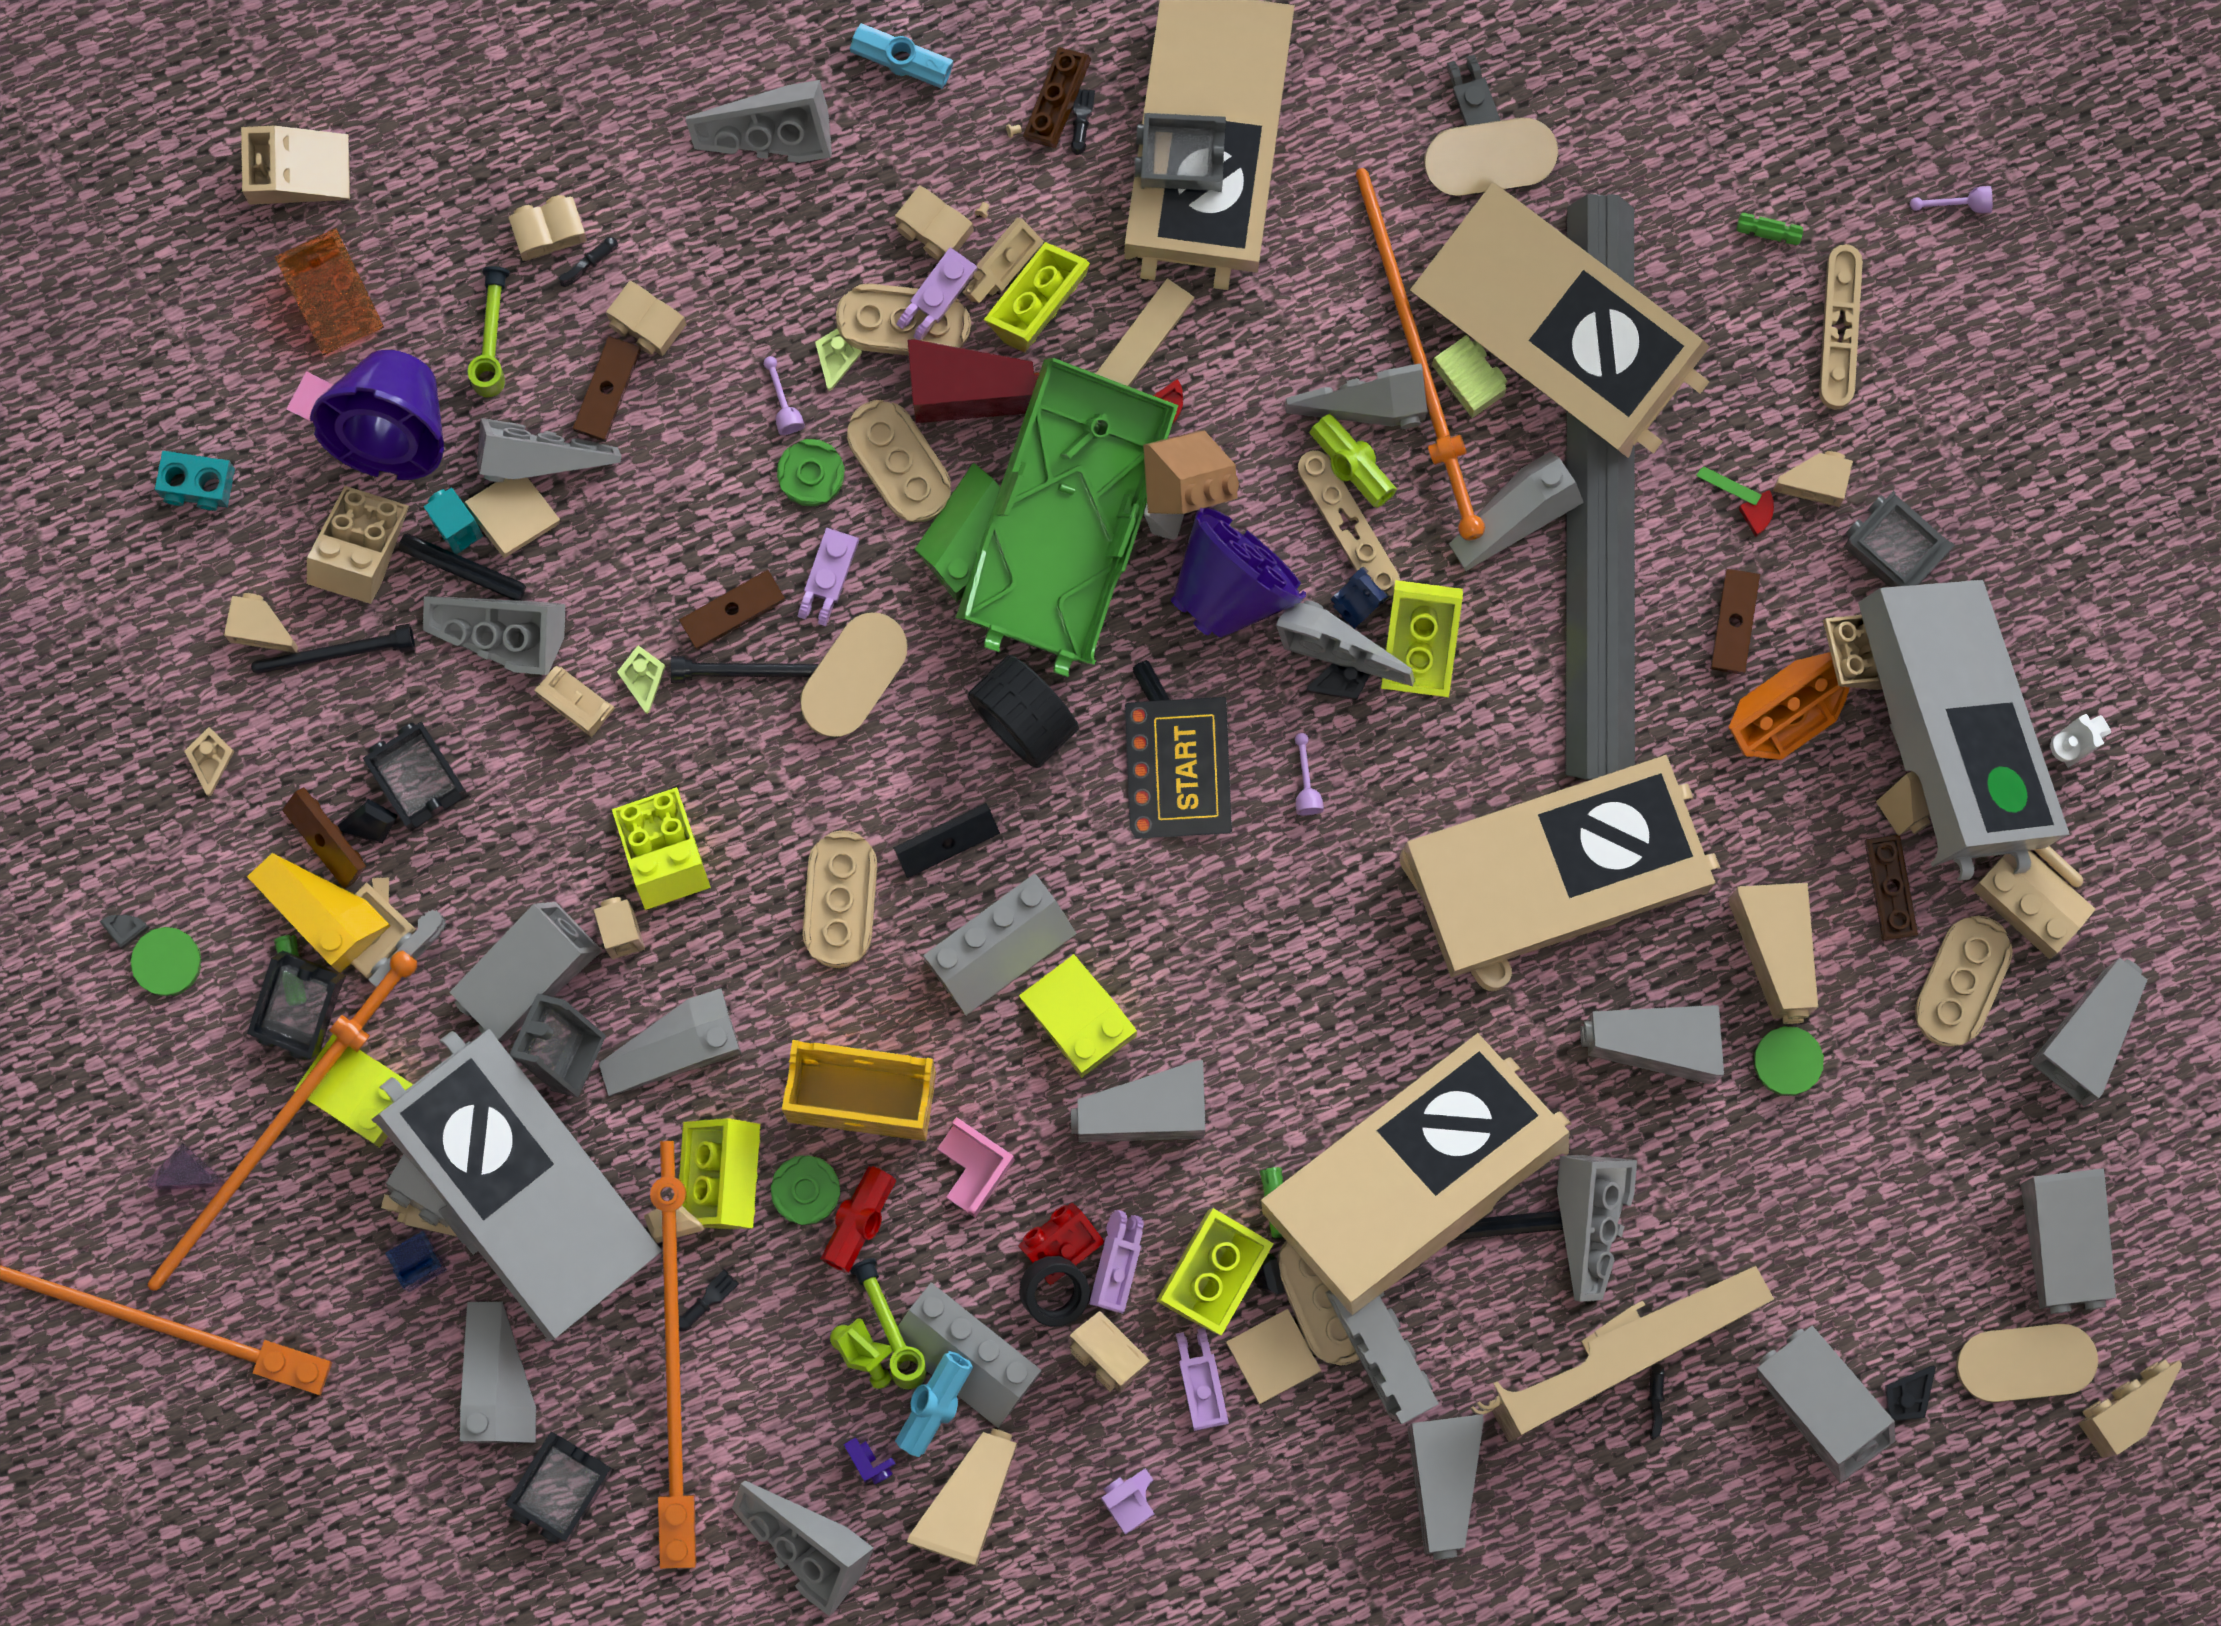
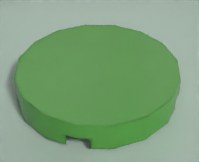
[777,439,845,506]
[131,927,201,996]
[1754,1026,1824,1096]
[771,1155,841,1225]

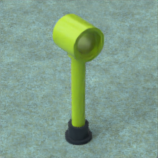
[468,266,510,397]
[850,1258,926,1390]

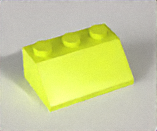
[984,242,1090,352]
[679,1118,760,1229]
[1156,1208,1274,1336]

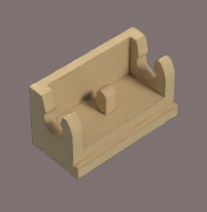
[534,666,615,738]

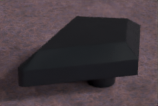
[1306,663,1371,700]
[336,799,398,844]
[1254,1253,1285,1294]
[1885,1365,1936,1421]

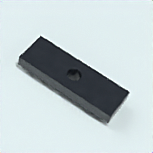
[893,803,1000,878]

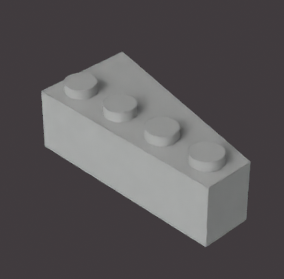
[1325,1290,1439,1424]

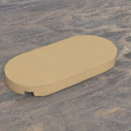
[1424,117,1558,196]
[836,284,971,356]
[847,400,951,522]
[800,613,907,737]
[803,831,877,968]
[1915,915,2013,1047]
[1277,1241,1359,1365]
[1956,1324,2098,1403]

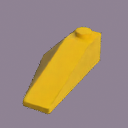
[247,853,391,973]

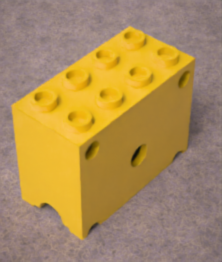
[782,1040,936,1141]

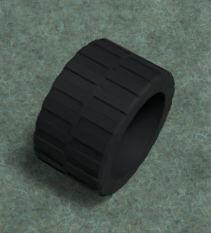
[968,655,1079,768]

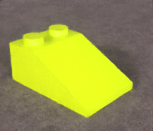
[1381,580,1463,697]
[1019,954,1137,1078]
[294,1034,413,1148]

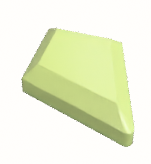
[815,329,862,391]
[617,645,666,714]

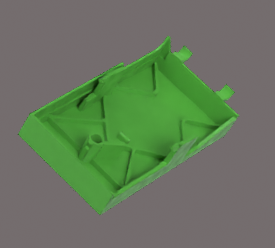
[955,358,1178,677]

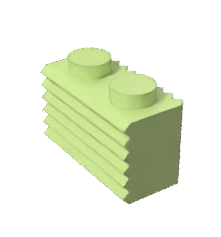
[1432,335,1507,418]

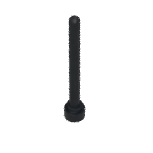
[251,623,415,674]
[671,656,819,683]

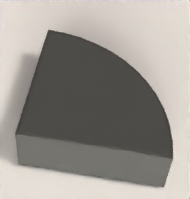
[99,915,150,949]

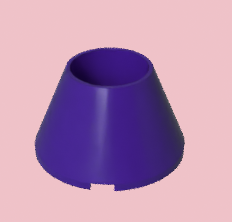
[310,350,444,480]

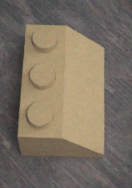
[1972,850,2096,959]

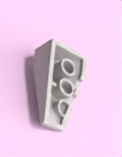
[685,80,832,163]
[1285,363,1427,429]
[477,418,622,482]
[1449,451,1584,571]
[423,596,565,675]
[1276,600,1415,686]
[599,988,742,1096]
[1557,1155,1637,1302]
[460,1302,536,1444]
[732,1481,874,1616]

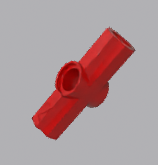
[820,1166,897,1273]

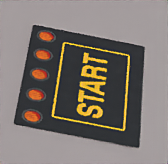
[1125,697,1232,839]

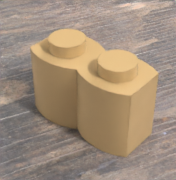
[895,185,974,260]
[508,195,587,261]
[606,281,687,356]

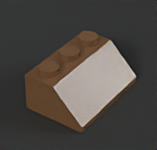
[1143,430,1239,514]

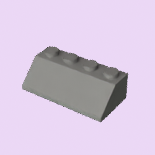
[923,873,1077,1016]
[898,1283,1042,1428]

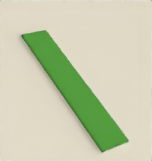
[1696,467,1762,506]

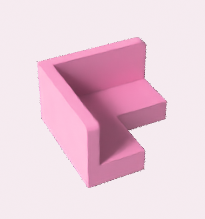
[937,1117,1015,1218]

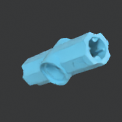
[850,23,953,89]
[895,1351,973,1457]

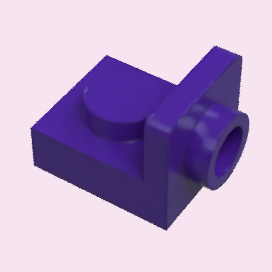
[843,1437,896,1485]

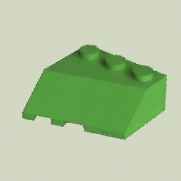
[914,462,1000,602]

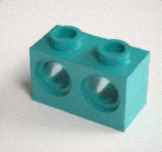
[155,451,235,511]
[423,487,483,554]

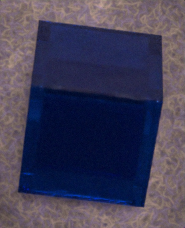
[385,1231,447,1292]

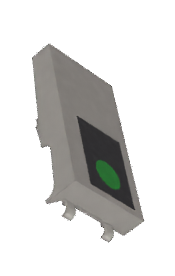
[1858,580,2070,881]

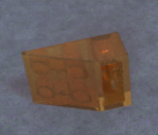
[274,228,384,356]

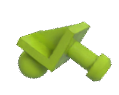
[830,1318,893,1389]

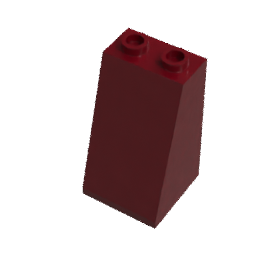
[908,339,1040,423]

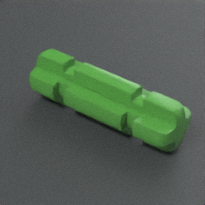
[1737,213,1803,245]

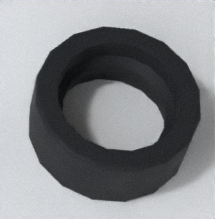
[1019,1256,1090,1327]

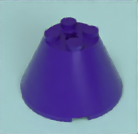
[1171,507,1306,638]

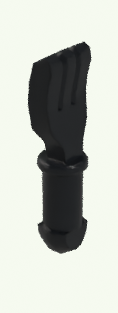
[1071,89,1095,155]
[559,237,618,287]
[679,1269,739,1332]
[1647,1364,1665,1440]

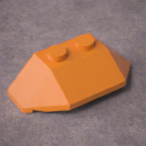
[1728,652,1850,760]

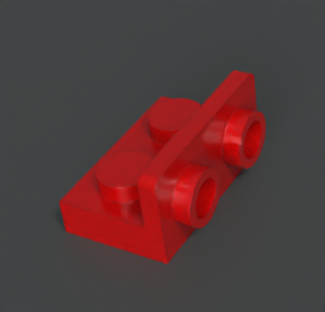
[1018,1203,1105,1286]

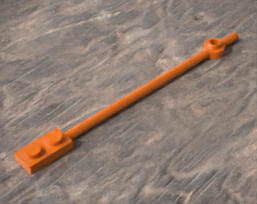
[650,1141,696,1569]
[0,1265,332,1396]

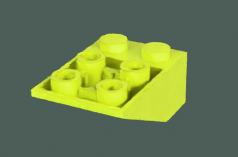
[612,787,711,910]

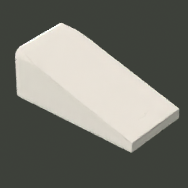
[1144,504,1184,540]

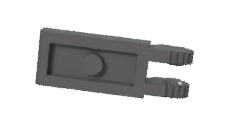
[1447,54,1501,126]

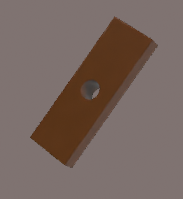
[1023,47,1091,149]
[573,336,641,442]
[1710,569,1760,675]
[679,570,786,651]
[282,787,367,889]
[1865,835,1918,941]

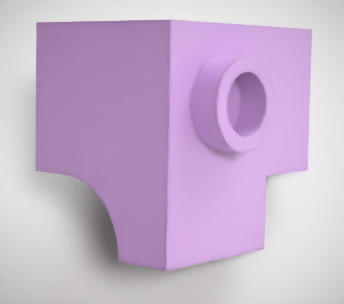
[1101,1468,1155,1535]

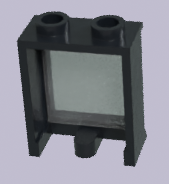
[363,722,469,832]
[247,950,346,1060]
[505,1431,614,1545]

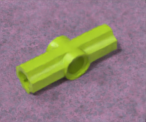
[1309,414,1397,508]

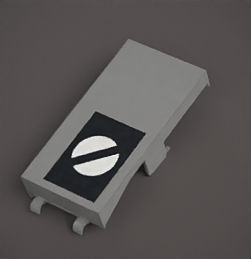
[371,1029,662,1342]

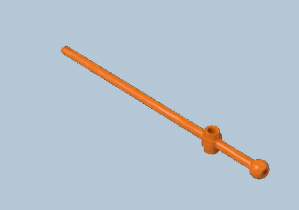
[1356,168,1485,541]
[148,950,417,1291]

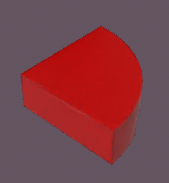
[1153,379,1184,425]
[1738,490,1774,537]

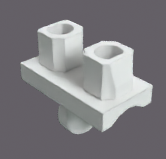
[2050,714,2111,768]

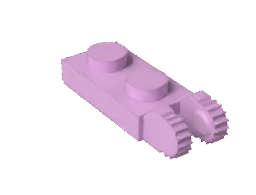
[896,247,978,340]
[798,528,859,626]
[1089,1210,1144,1314]
[1176,1328,1229,1431]

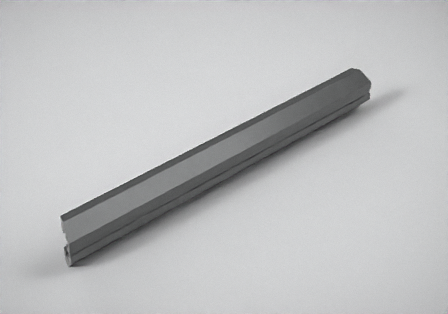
[1565,194,1635,780]

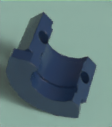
[1330,567,1390,629]

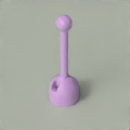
[1910,186,1993,213]
[764,356,805,435]
[1295,733,1324,816]

